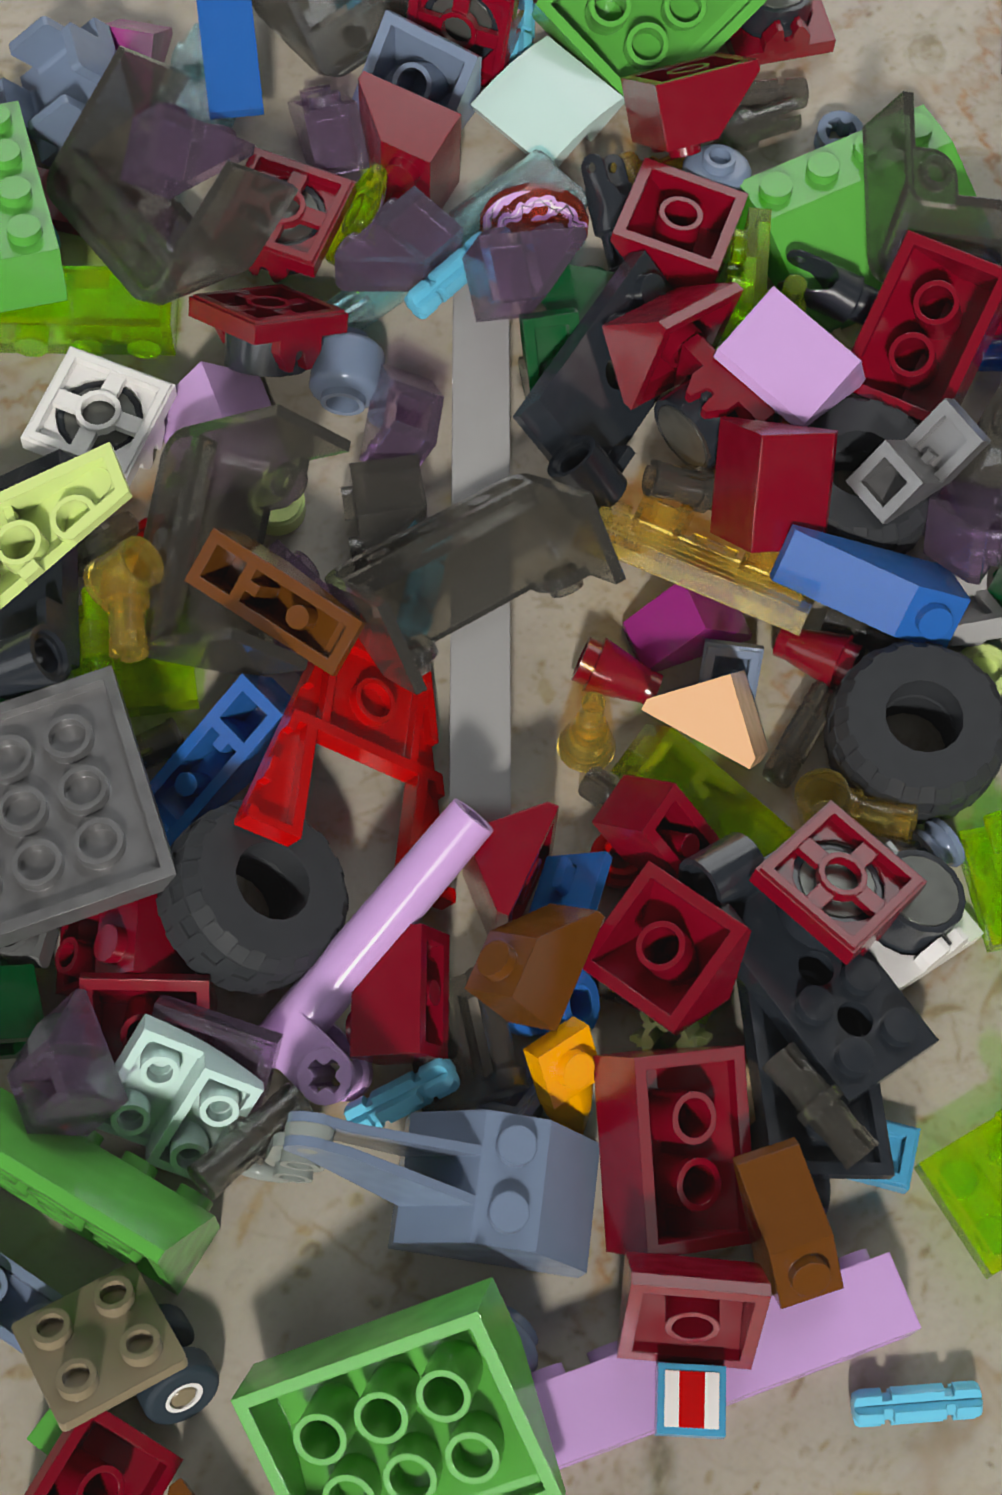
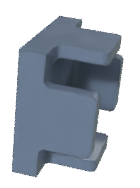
[0,16,132,170]

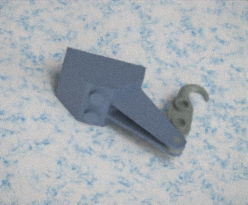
[225,1109,599,1278]

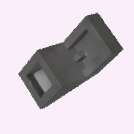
[846,398,991,524]

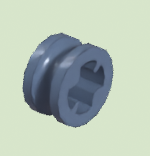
[813,110,864,150]
[908,817,965,867]

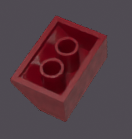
[849,230,1002,425]
[593,1045,752,1256]

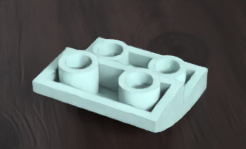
[471,35,625,175]
[87,1014,264,1184]

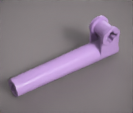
[249,798,493,1106]

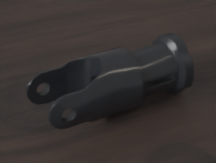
[581,153,632,272]
[776,249,880,326]

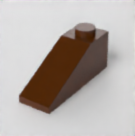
[184,528,367,676]

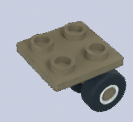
[11,1263,219,1432]

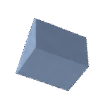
[347,10,482,130]

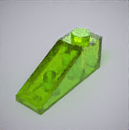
[610,724,795,857]

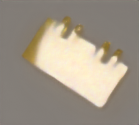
[578,487,816,636]

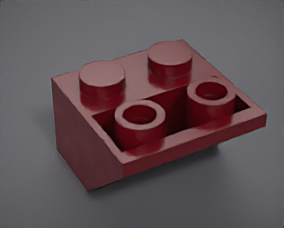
[55,893,195,997]

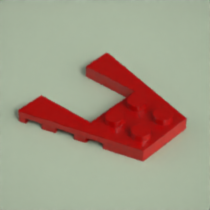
[234,638,456,910]

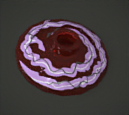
[480,183,589,262]

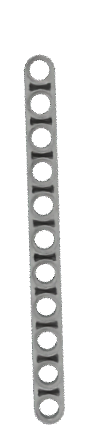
[449,264,511,823]

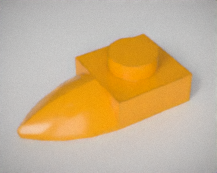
[523,1016,597,1135]

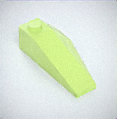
[0,442,133,610]

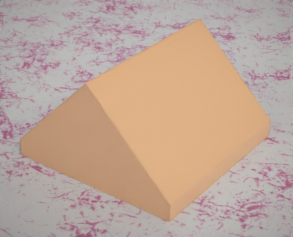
[641,670,768,769]

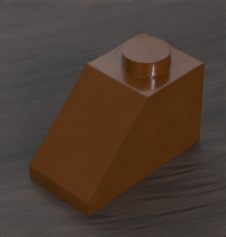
[464,903,605,1031]
[732,1137,844,1309]

